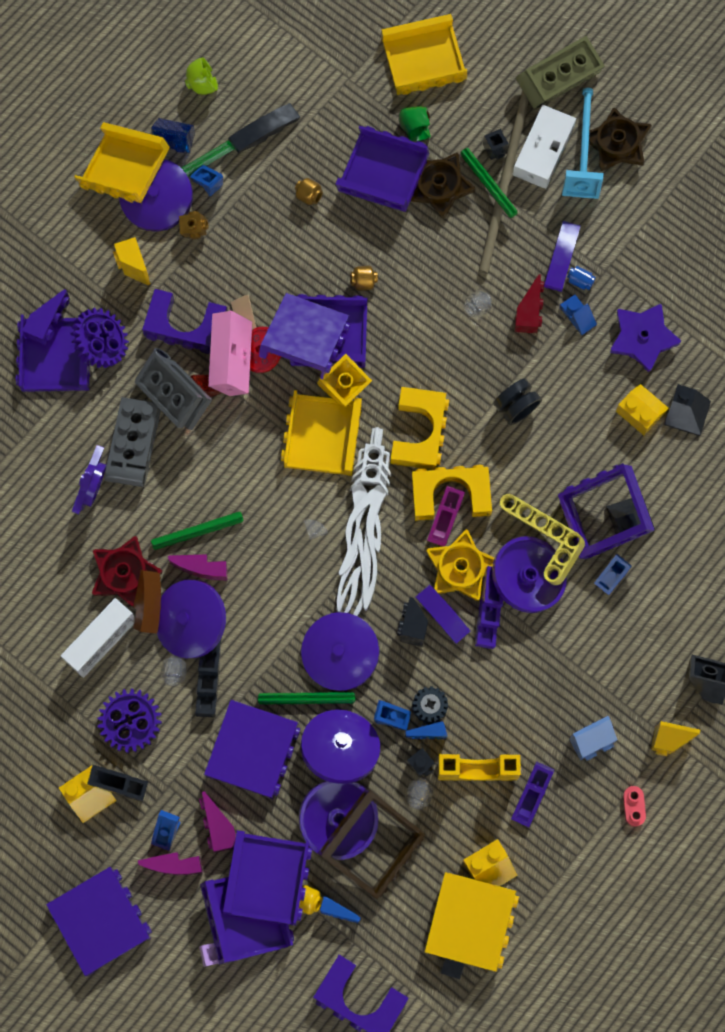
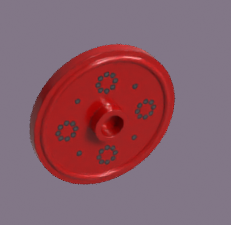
[250,326,281,373]

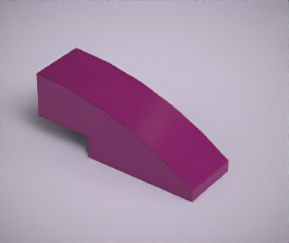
[427,486,466,547]
[168,554,228,581]
[138,852,203,875]

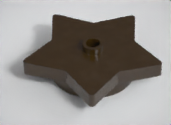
[589,108,652,171]
[411,152,476,219]

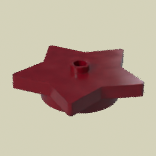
[92,536,163,609]

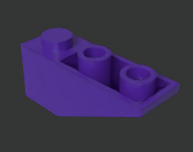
[22,289,70,345]

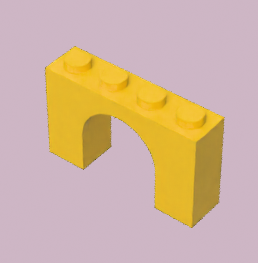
[391,387,449,470]
[412,465,492,521]
[438,754,521,781]

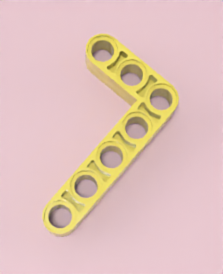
[500,494,585,585]

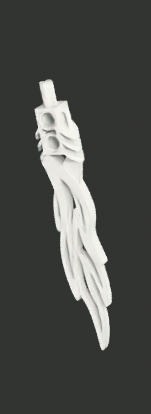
[337,427,391,616]

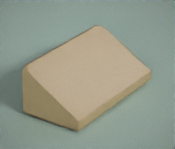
[231,295,256,330]

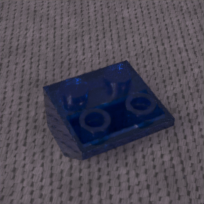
[151,118,195,153]

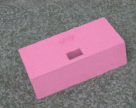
[208,311,252,396]

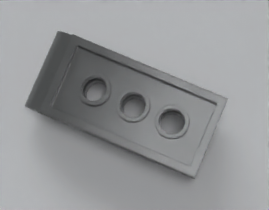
[135,348,212,430]
[105,397,161,487]

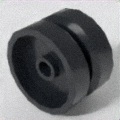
[493,378,542,425]

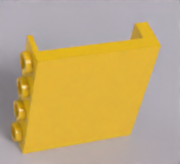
[381,14,467,95]
[74,122,170,203]
[281,390,362,476]
[425,872,519,972]

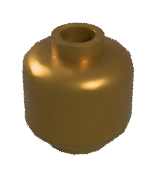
[295,178,323,205]
[350,266,378,291]

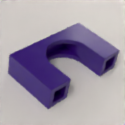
[142,289,227,354]
[313,955,409,1032]

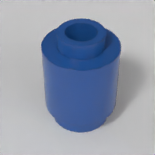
[567,266,596,290]

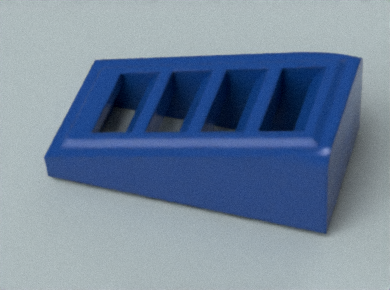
[405,722,448,739]
[320,896,360,923]

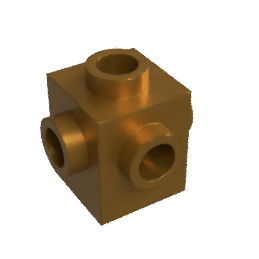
[179,211,209,239]

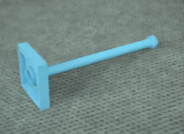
[562,88,603,199]

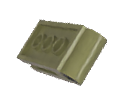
[515,36,605,110]

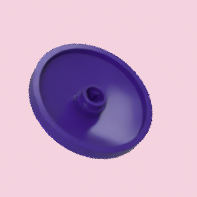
[119,159,193,232]
[492,536,567,613]
[157,580,226,658]
[301,612,380,691]
[301,710,380,784]
[298,781,379,860]

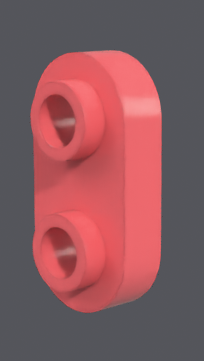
[623,786,646,827]

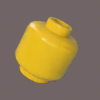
[299,885,323,915]

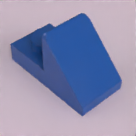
[190,165,223,197]
[560,295,597,335]
[594,554,632,595]
[374,700,411,730]
[151,810,181,851]

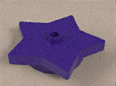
[610,304,681,372]
[72,445,107,515]

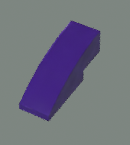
[415,584,470,644]
[511,761,554,827]

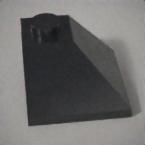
[664,384,711,436]
[606,495,655,534]
[689,654,725,705]

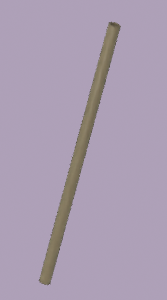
[479,90,529,274]

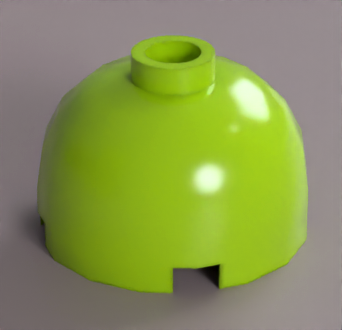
[185,57,218,95]

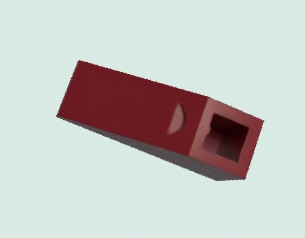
[515,274,544,333]

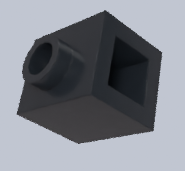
[483,129,509,160]
[407,748,435,778]

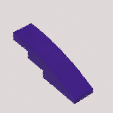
[544,221,581,292]
[475,566,503,649]

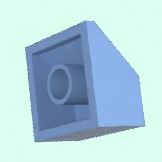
[569,716,617,761]

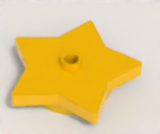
[426,530,494,601]

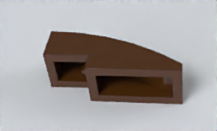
[133,570,161,634]

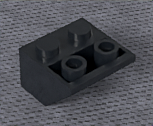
[397,597,428,647]

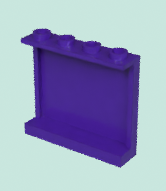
[336,126,430,212]
[259,293,350,380]
[290,294,367,368]
[16,315,90,392]
[204,700,301,800]
[223,830,312,926]
[46,867,152,977]
[200,877,294,965]

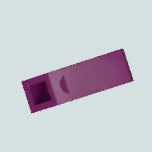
[199,791,236,853]

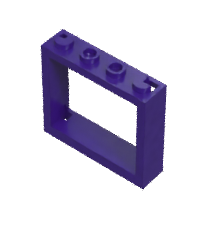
[558,463,655,559]

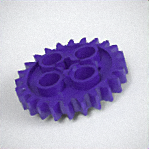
[70,308,129,368]
[97,688,162,753]

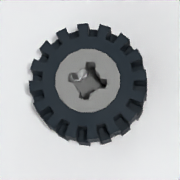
[412,686,448,724]

